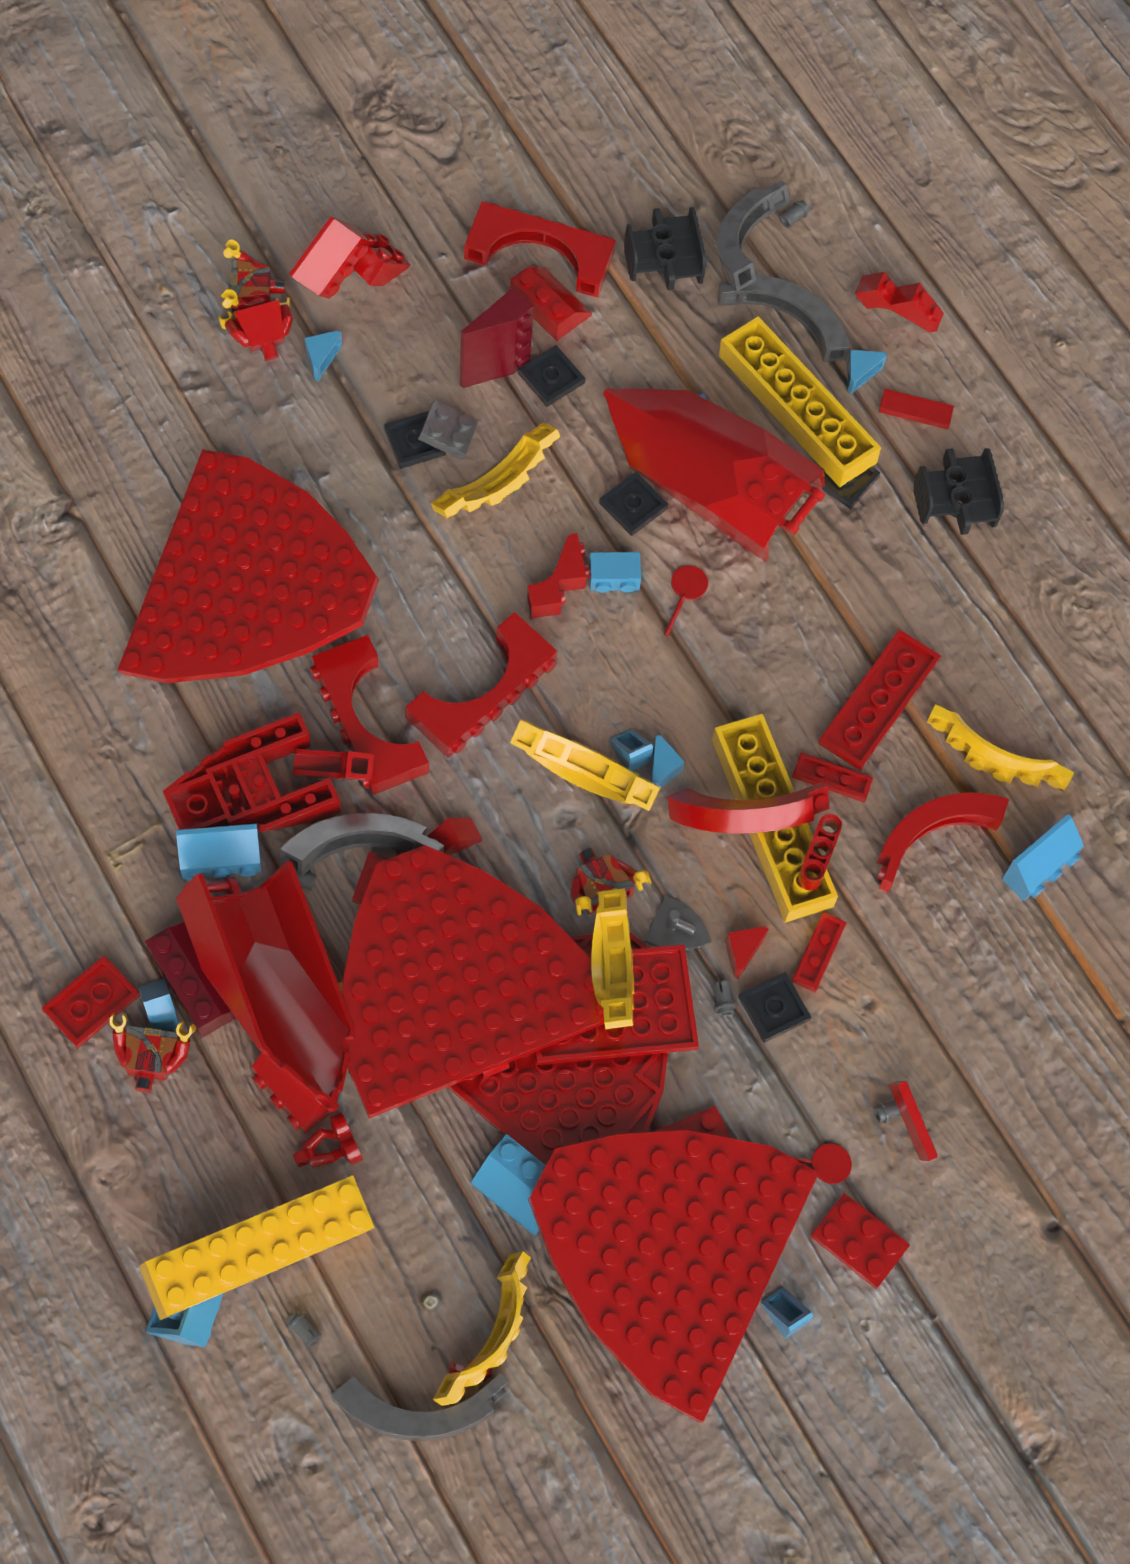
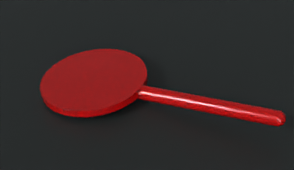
[664,566,708,636]
[790,1144,852,1184]

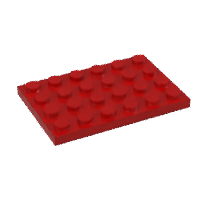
[535,944,699,1065]

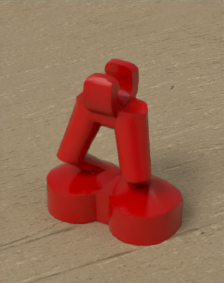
[293,1111,363,1168]

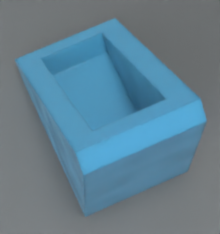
[304,330,342,381]
[847,350,887,395]
[609,729,653,771]
[651,735,685,788]
[139,978,179,1031]
[760,1287,813,1339]

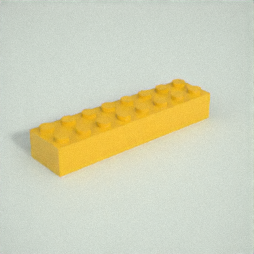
[719,316,881,487]
[712,713,838,923]
[139,1175,375,1320]

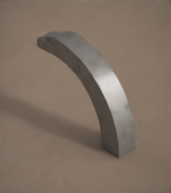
[717,180,790,292]
[717,275,850,362]
[280,813,444,877]
[331,1373,509,1441]

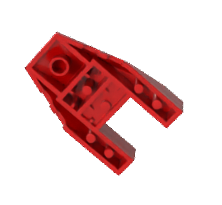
[163,712,341,832]

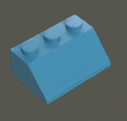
[1002,814,1084,902]
[176,824,262,881]
[471,1134,545,1236]
[145,1294,223,1347]

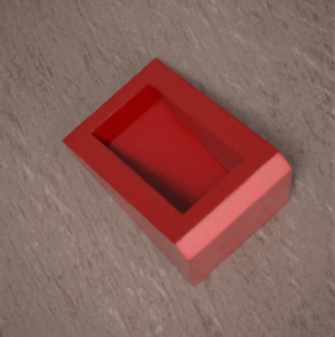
[427,818,482,855]
[725,926,769,979]

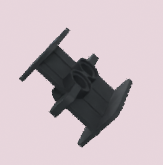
[624,207,706,290]
[914,448,1004,535]

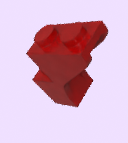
[855,271,944,332]
[527,533,590,619]
[293,749,374,782]

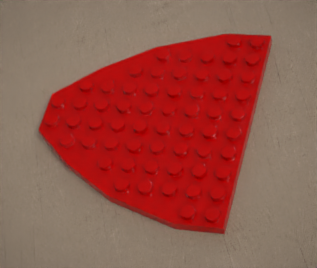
[117,449,379,684]
[342,845,604,1119]
[447,932,668,1165]
[528,1130,819,1423]

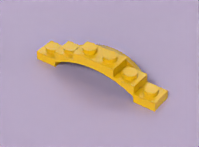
[431,422,560,518]
[927,704,1074,790]
[510,719,661,811]
[591,888,634,1029]
[433,1251,531,1406]

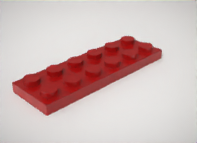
[818,629,941,771]

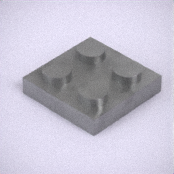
[418,400,478,460]

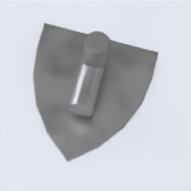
[645,895,711,950]

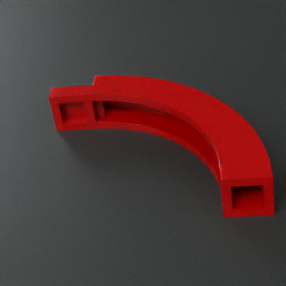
[667,782,830,834]
[877,792,1009,892]

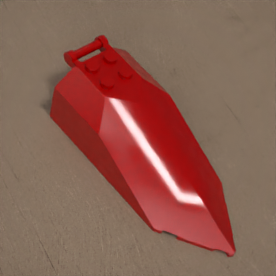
[603,388,825,562]
[176,861,356,1113]

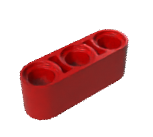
[798,813,842,891]

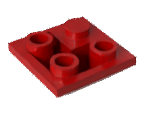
[354,232,410,286]

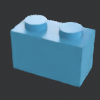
[589,552,641,593]

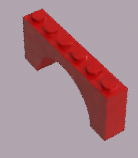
[464,201,616,298]
[405,612,558,758]
[309,635,429,796]

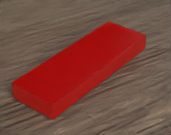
[879,389,954,429]
[792,752,873,803]
[791,912,847,993]
[889,1081,938,1161]

